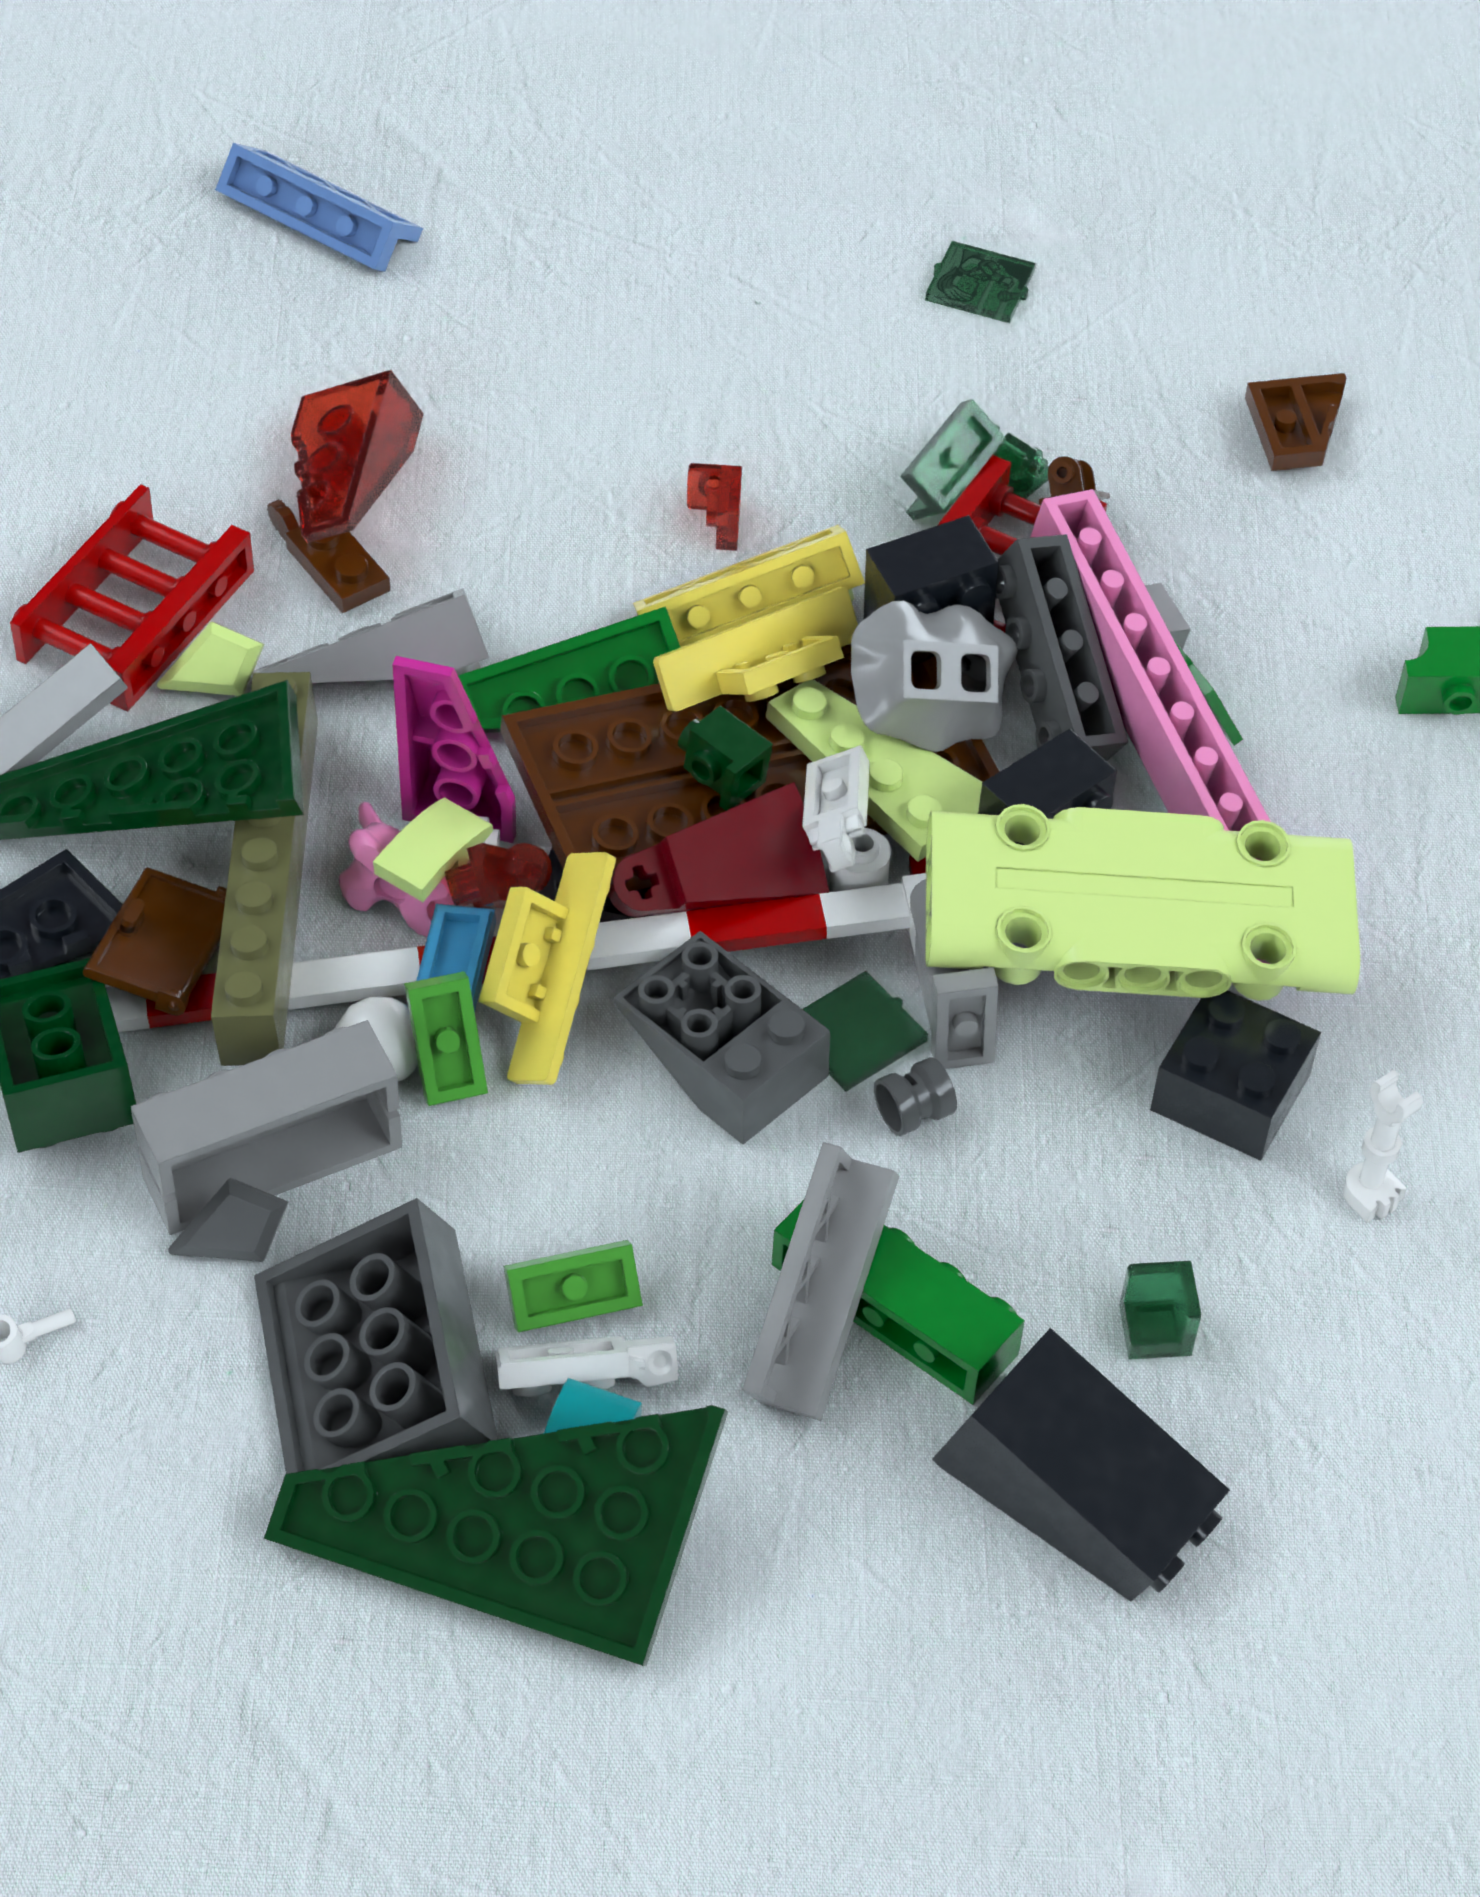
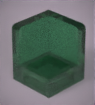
[1119,1261,1201,1360]

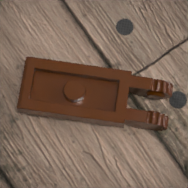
[267,486,390,613]

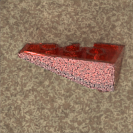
[291,369,424,543]

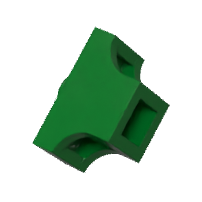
[1395,626,1480,715]

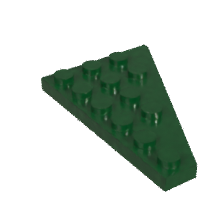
[263,1405,728,1666]

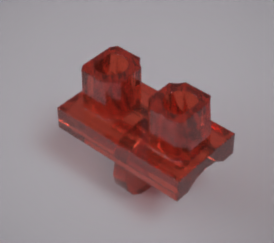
[445,843,552,909]

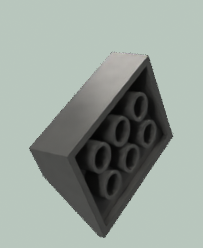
[254,1198,498,1474]

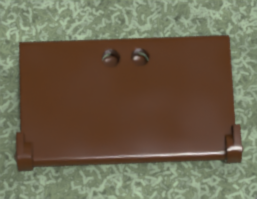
[83,867,227,1016]

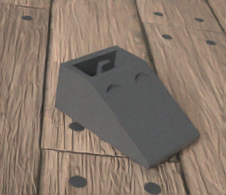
[613,931,830,1145]

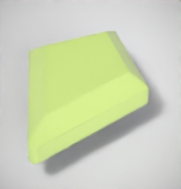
[157,622,265,696]

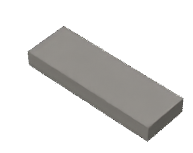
[0,643,128,775]

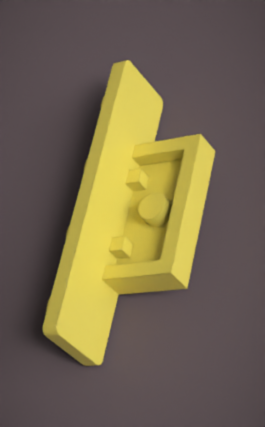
[653,587,858,712]
[478,852,616,1085]

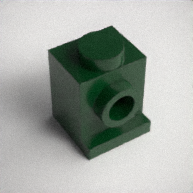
[678,705,773,811]

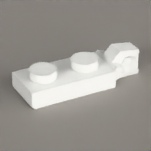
[802,745,870,873]
[495,1336,678,1396]

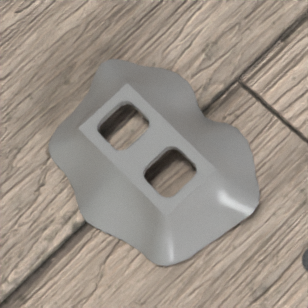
[851,601,1018,752]

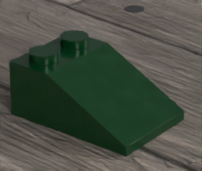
[0,958,136,1153]

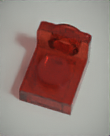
[687,463,742,551]

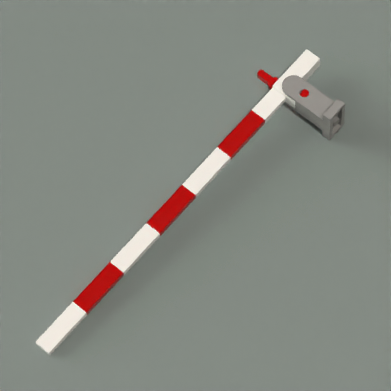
[106,855,999,1069]

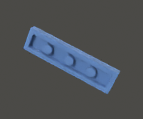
[215,143,423,272]

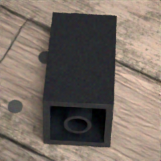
[932,1328,1230,1602]

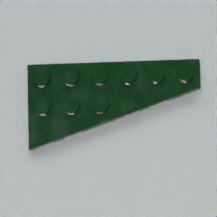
[0,680,304,840]

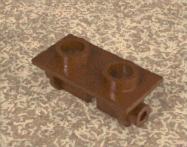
[1038,456,1110,505]

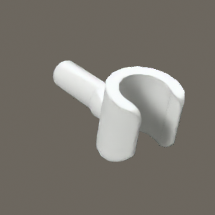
[0,1308,76,1364]

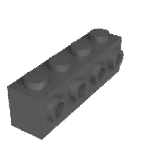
[996,534,1128,761]

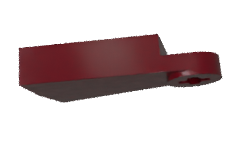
[608,782,829,917]

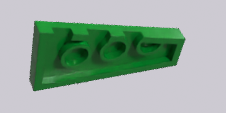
[458,606,681,733]

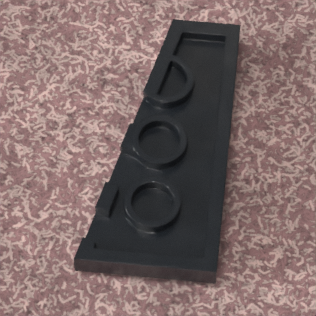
[0,849,126,979]

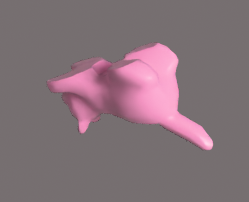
[339,802,463,937]

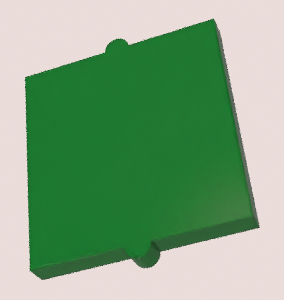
[1174,640,1243,746]

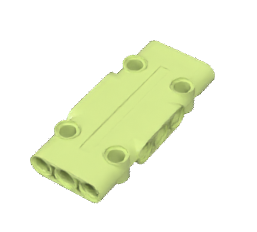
[925,804,1360,1001]

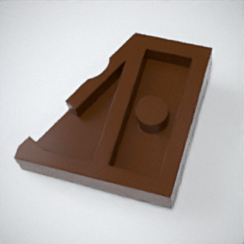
[1245,373,1347,471]

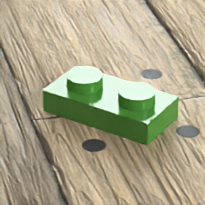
[404,971,488,1106]
[503,1240,643,1333]

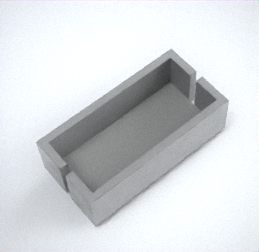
[131,1020,402,1235]

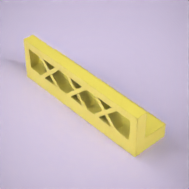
[633,525,865,647]

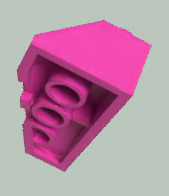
[392,656,516,844]

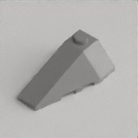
[252,588,489,683]

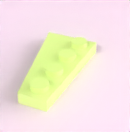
[766,680,982,862]

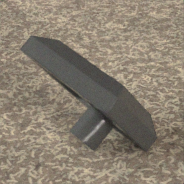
[168,1177,289,1262]

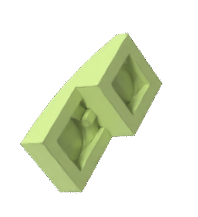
[373,797,493,902]

